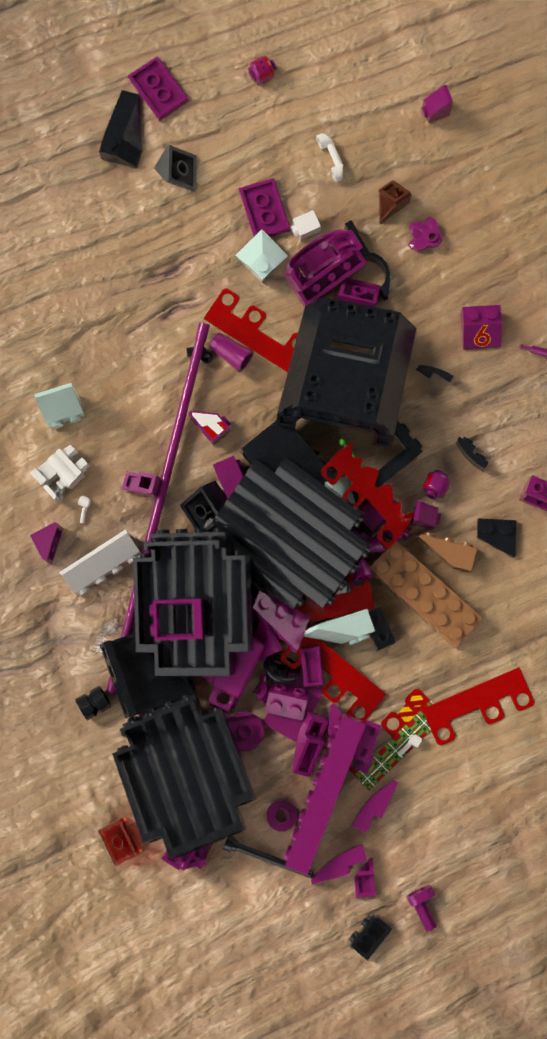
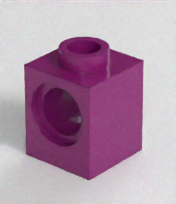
[208,686,239,712]

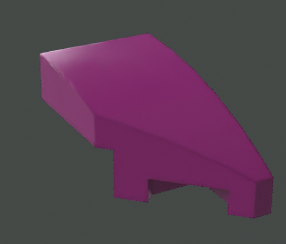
[354,858,376,898]

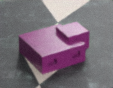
[352,720,382,774]

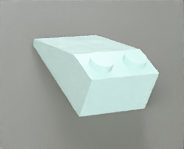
[34,383,85,429]
[303,609,375,645]

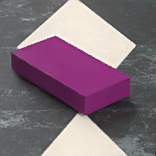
[300,646,324,687]

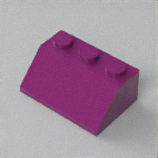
[203,636,265,697]

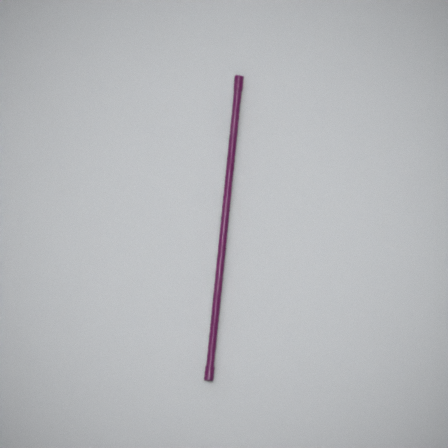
[105,322,210,695]

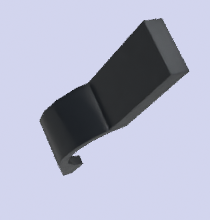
[344,220,390,301]

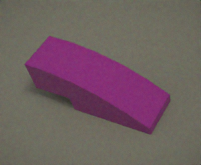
[292,711,329,777]
[351,780,398,833]
[311,844,367,885]

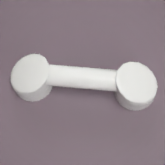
[316,133,343,182]

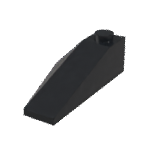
[99,90,142,169]

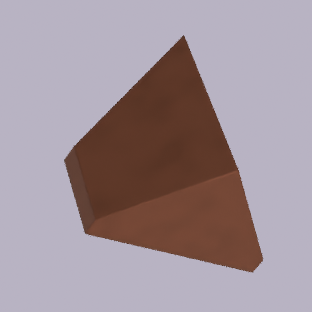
[378,180,411,224]

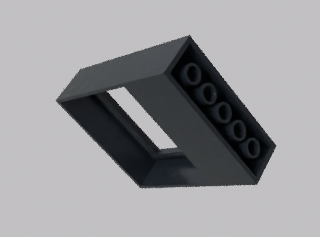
[240,418,423,503]

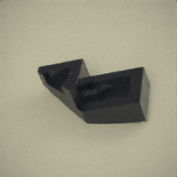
[416,365,454,382]

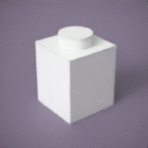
[291,210,321,241]

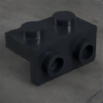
[348,913,392,961]

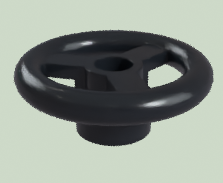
[263,655,300,684]

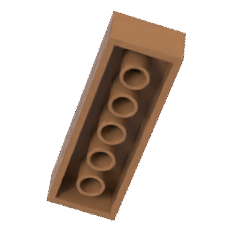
[370,541,482,648]

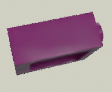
[519,475,547,511]
[150,598,204,641]

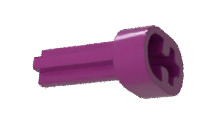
[406,885,437,932]

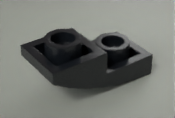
[455,437,489,472]

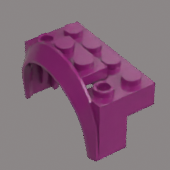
[283,229,367,306]

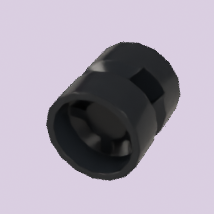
[75,685,111,721]

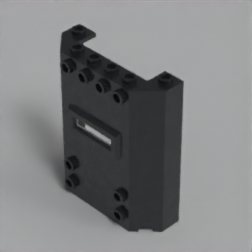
[276,297,417,448]

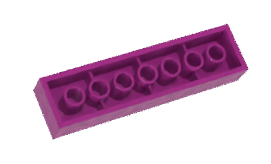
[283,713,366,875]

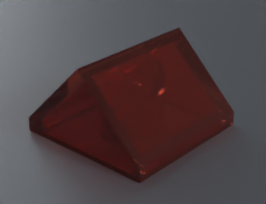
[98,817,142,866]

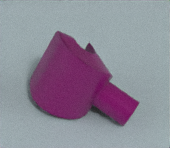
[253,674,270,704]

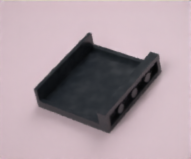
[99,633,195,719]

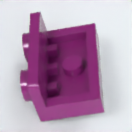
[265,683,309,721]

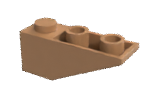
[419,532,477,573]

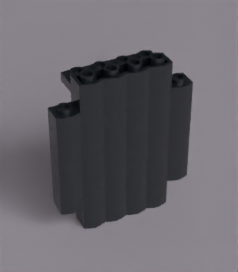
[212,457,372,609]
[133,528,253,676]
[112,694,257,860]

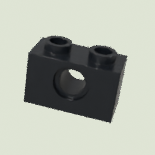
[368,607,396,651]

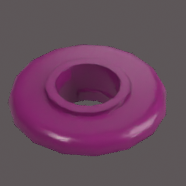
[266,800,297,832]

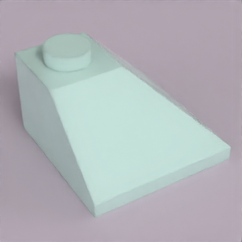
[235,229,288,283]

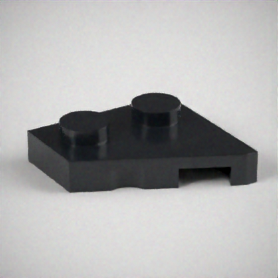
[477,518,516,558]

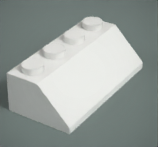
[59,530,141,596]

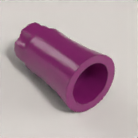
[210,333,254,373]

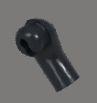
[187,347,213,364]

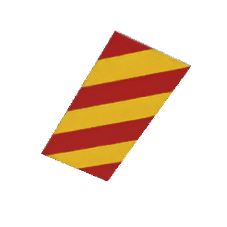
[398,694,423,723]

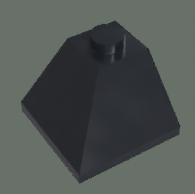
[180,480,226,531]

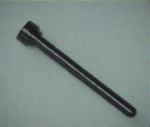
[223,836,314,878]

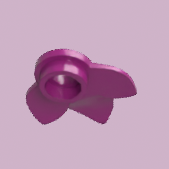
[408,217,443,251]

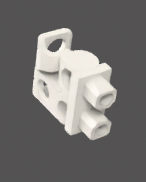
[30,445,90,502]

